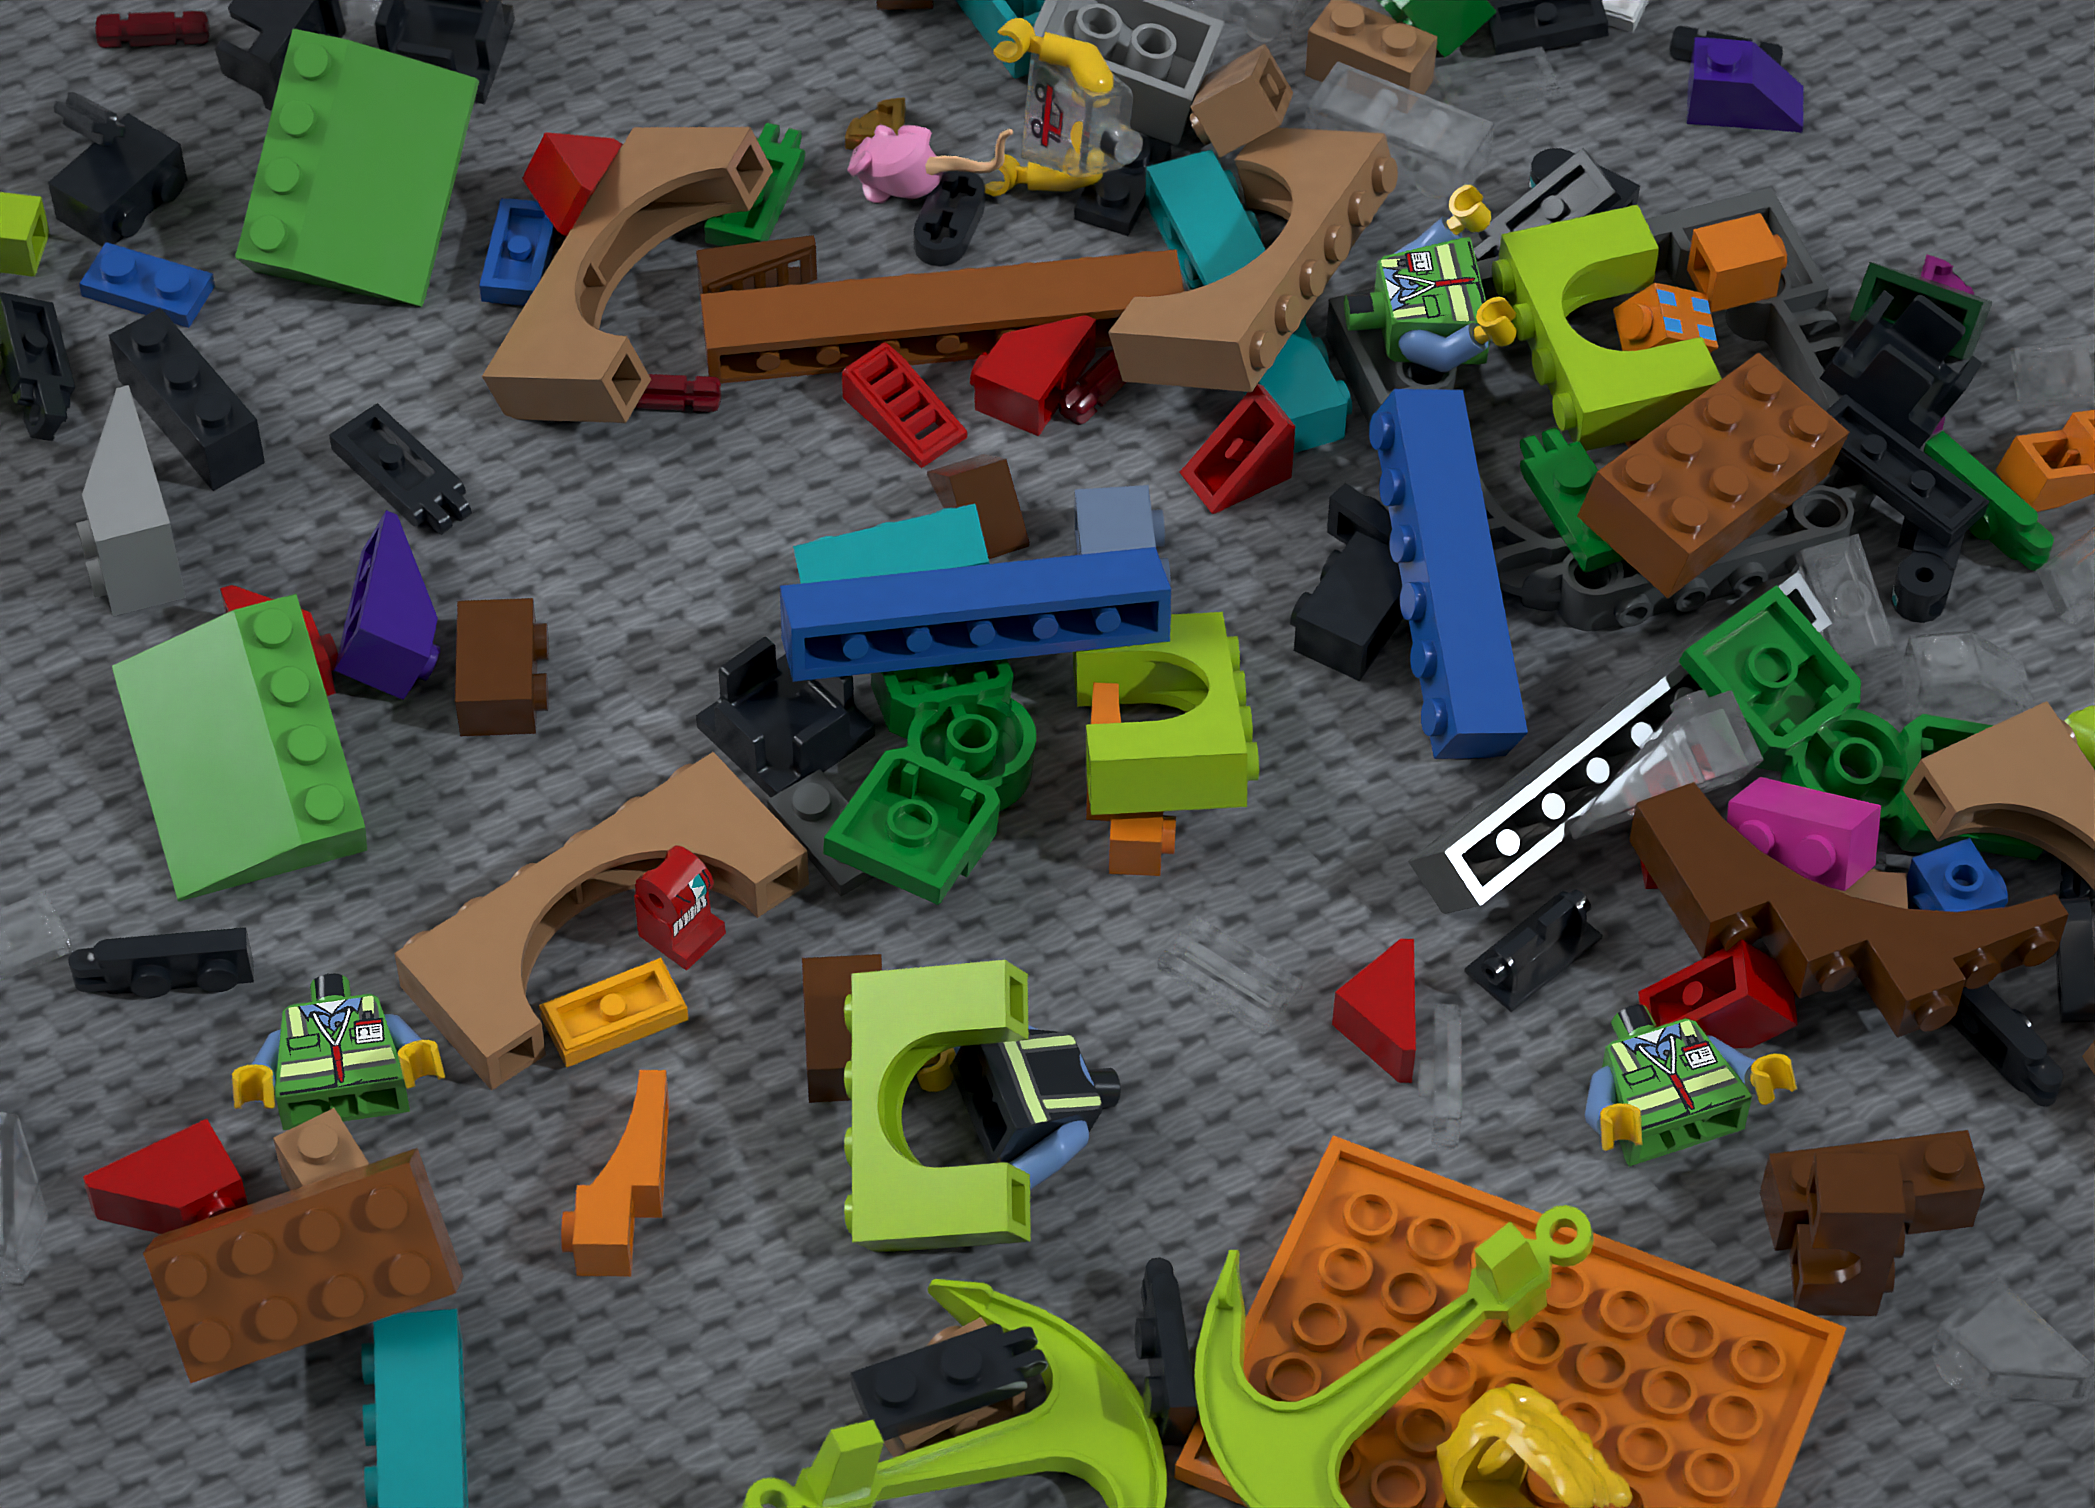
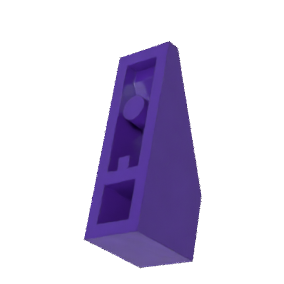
[334,510,440,700]

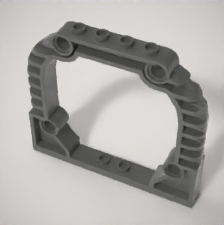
[1326,187,1876,632]

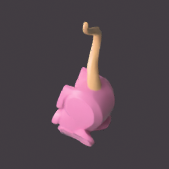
[847,125,1013,203]

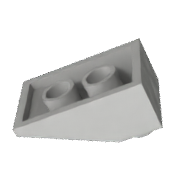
[1032,0,1225,146]
[76,385,186,616]

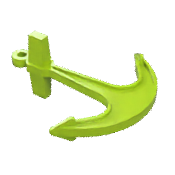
[1195,1205,1594,1508]
[742,1279,1167,1508]

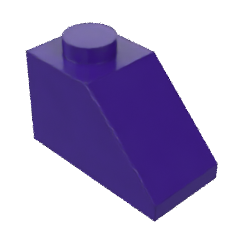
[1687,37,1804,133]

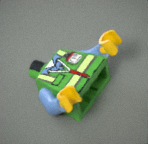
[1344,185,1516,372]
[232,973,445,1130]
[1585,1004,1797,1166]

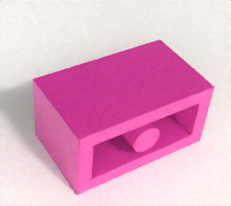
[1727,777,1881,891]

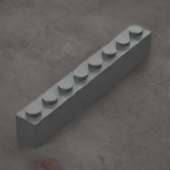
[1408,571,1832,914]

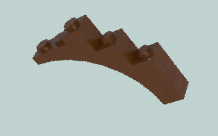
[1629,782,2069,1038]

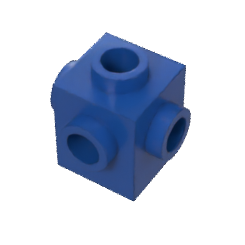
[1906,838,2008,912]

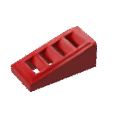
[842,342,967,468]

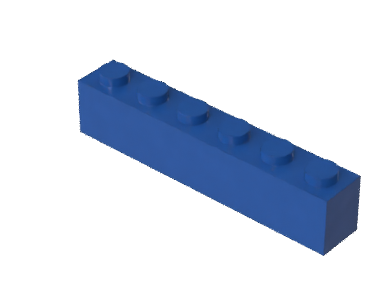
[1369,389,1528,759]
[780,547,1171,682]

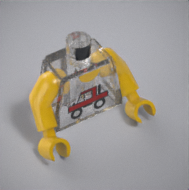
[985,18,1142,196]

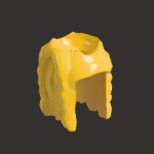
[1436,1383,1633,1508]

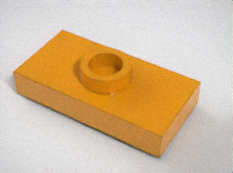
[539,958,688,1068]

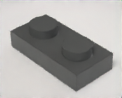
[767,769,874,896]

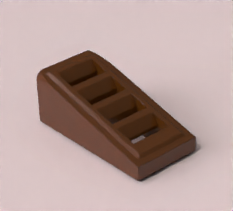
[696,235,817,297]

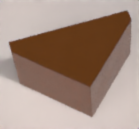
[927,454,1030,559]

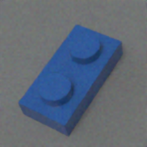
[479,198,558,306]
[79,242,215,328]

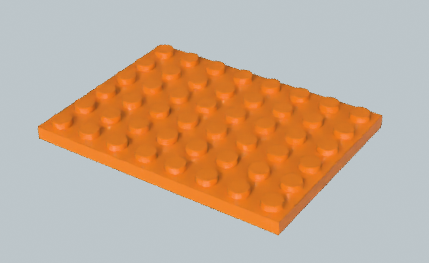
[1175,1135,1847,1508]

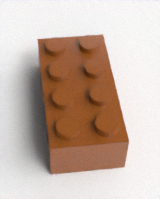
[1577,352,1850,598]
[143,1148,464,1384]

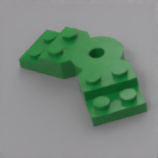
[1678,585,2044,860]
[823,659,1036,905]

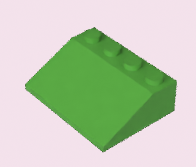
[235,29,479,307]
[112,594,367,902]

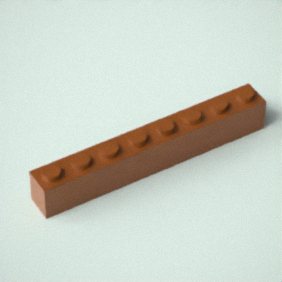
[700,249,1185,384]

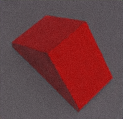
[522,132,623,237]
[1179,384,1295,514]
[1332,938,1416,1083]

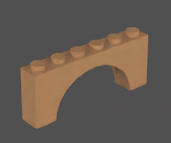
[482,127,773,423]
[1108,127,1398,392]
[1903,701,2095,1075]
[394,752,809,1090]

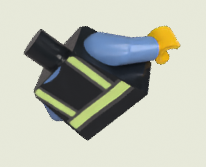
[917,1025,1121,1190]

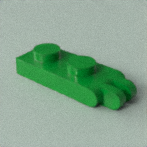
[704,123,805,247]
[1520,427,1624,573]
[1923,431,2054,571]

